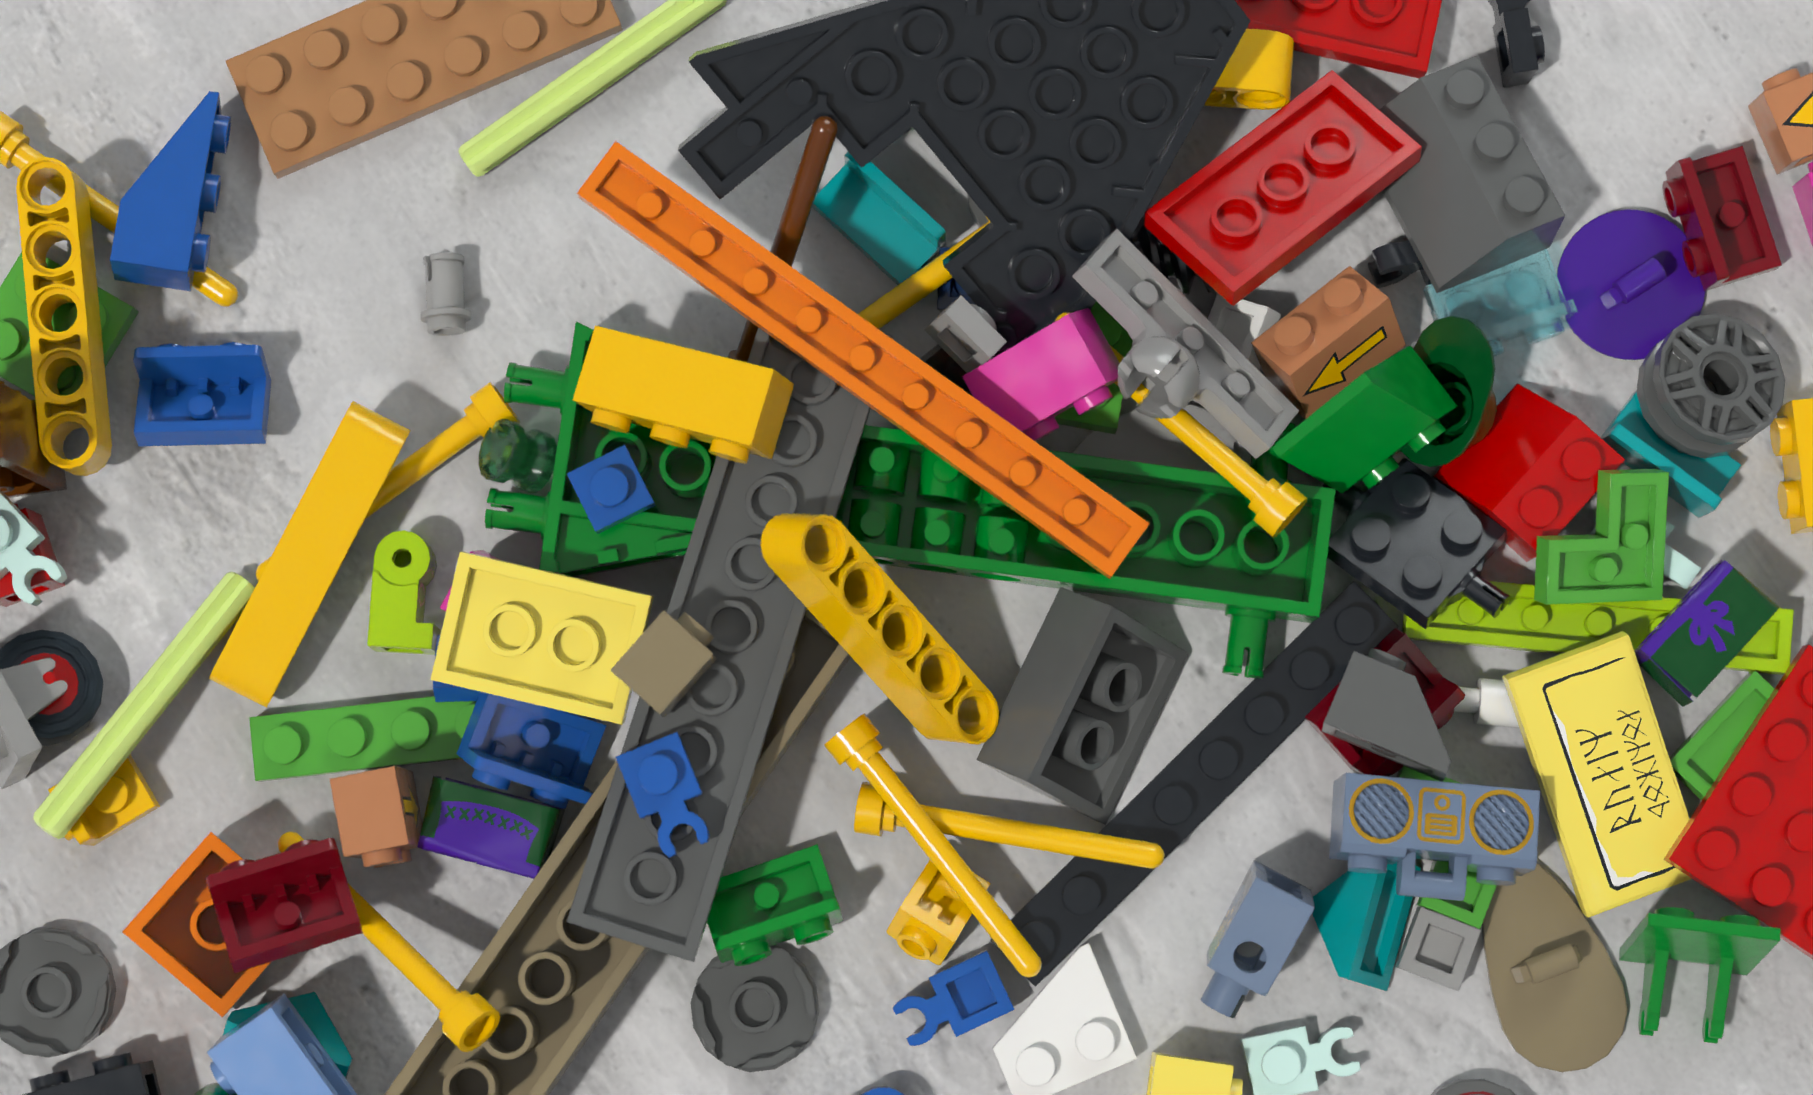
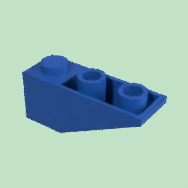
[110,91,231,292]

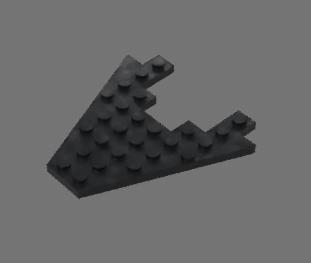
[678,0,1250,396]

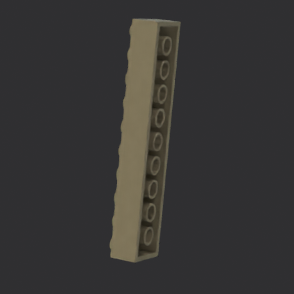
[384,609,851,1095]

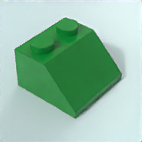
[1271,345,1457,493]

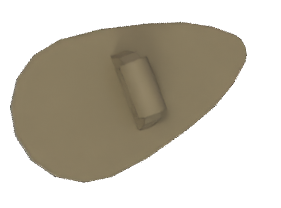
[1482,864,1628,1072]

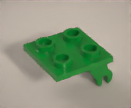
[1619,907,1780,1044]

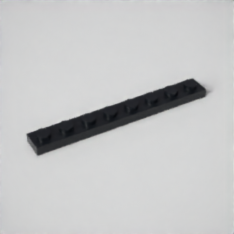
[990,581,1399,987]

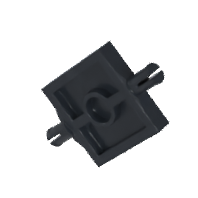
[1322,457,1511,629]

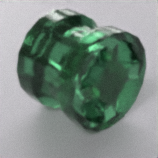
[478,419,557,493]

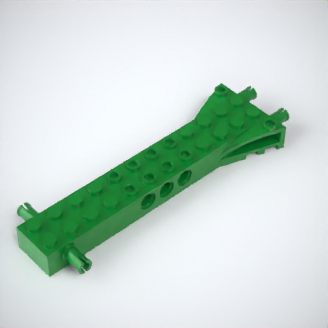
[485,321,1336,679]

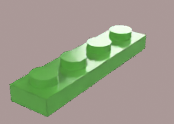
[249,696,476,782]

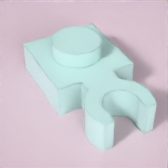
[0,491,67,606]
[1240,1025,1361,1095]

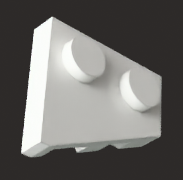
[992,943,1137,1095]

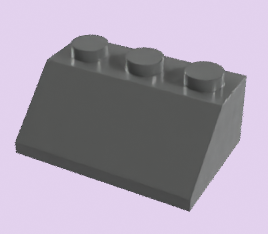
[1379,55,1565,293]
[976,587,1189,825]

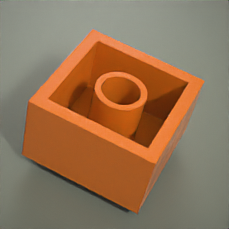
[122,832,272,1018]

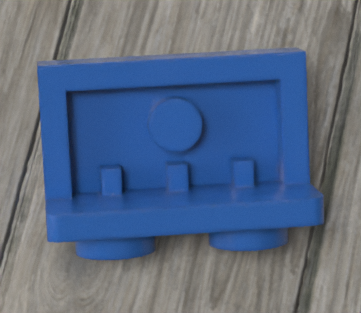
[133,342,271,447]
[457,692,607,809]

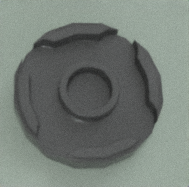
[0,928,116,1058]
[690,946,820,1072]

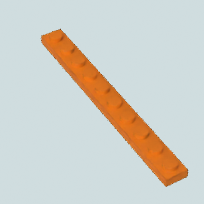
[577,141,1150,579]

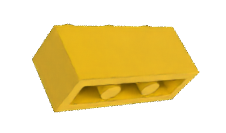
[573,325,794,464]

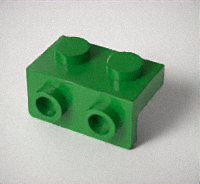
[707,844,843,966]

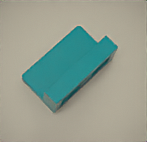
[812,152,946,285]
[1600,391,1741,518]

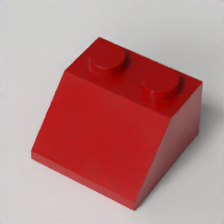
[1433,383,1625,562]

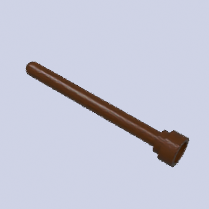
[728,116,838,363]

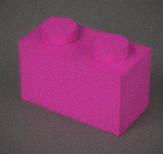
[962,308,1120,442]

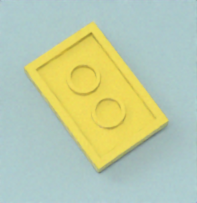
[430,551,654,725]

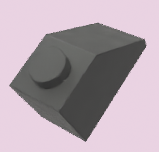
[1322,648,1452,782]

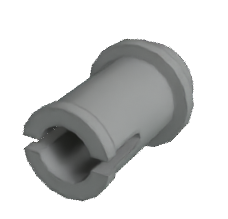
[421,253,471,336]

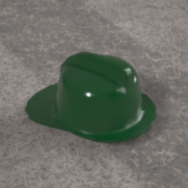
[1401,316,1497,467]

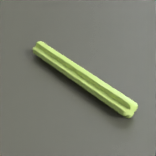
[458,0,727,177]
[33,572,255,839]

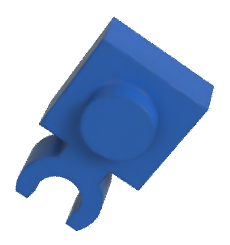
[616,732,710,858]
[893,950,1015,1046]

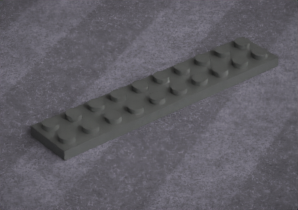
[567,327,893,962]

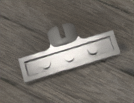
[1072,229,1299,459]

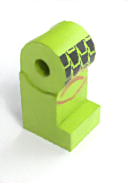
[367,530,441,655]

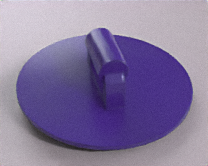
[1556,209,1705,360]

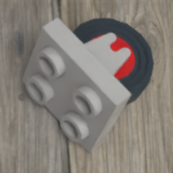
[0,630,103,789]

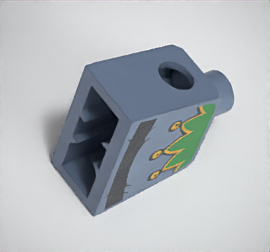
[1200,860,1315,1018]

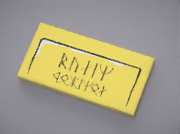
[1502,631,1692,918]

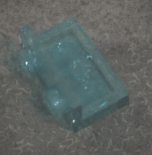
[1423,249,1577,357]

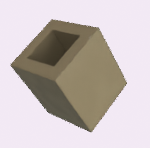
[610,610,717,718]

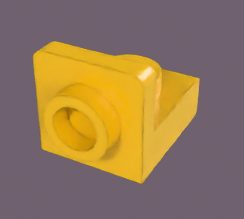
[48,754,160,846]
[886,860,991,965]

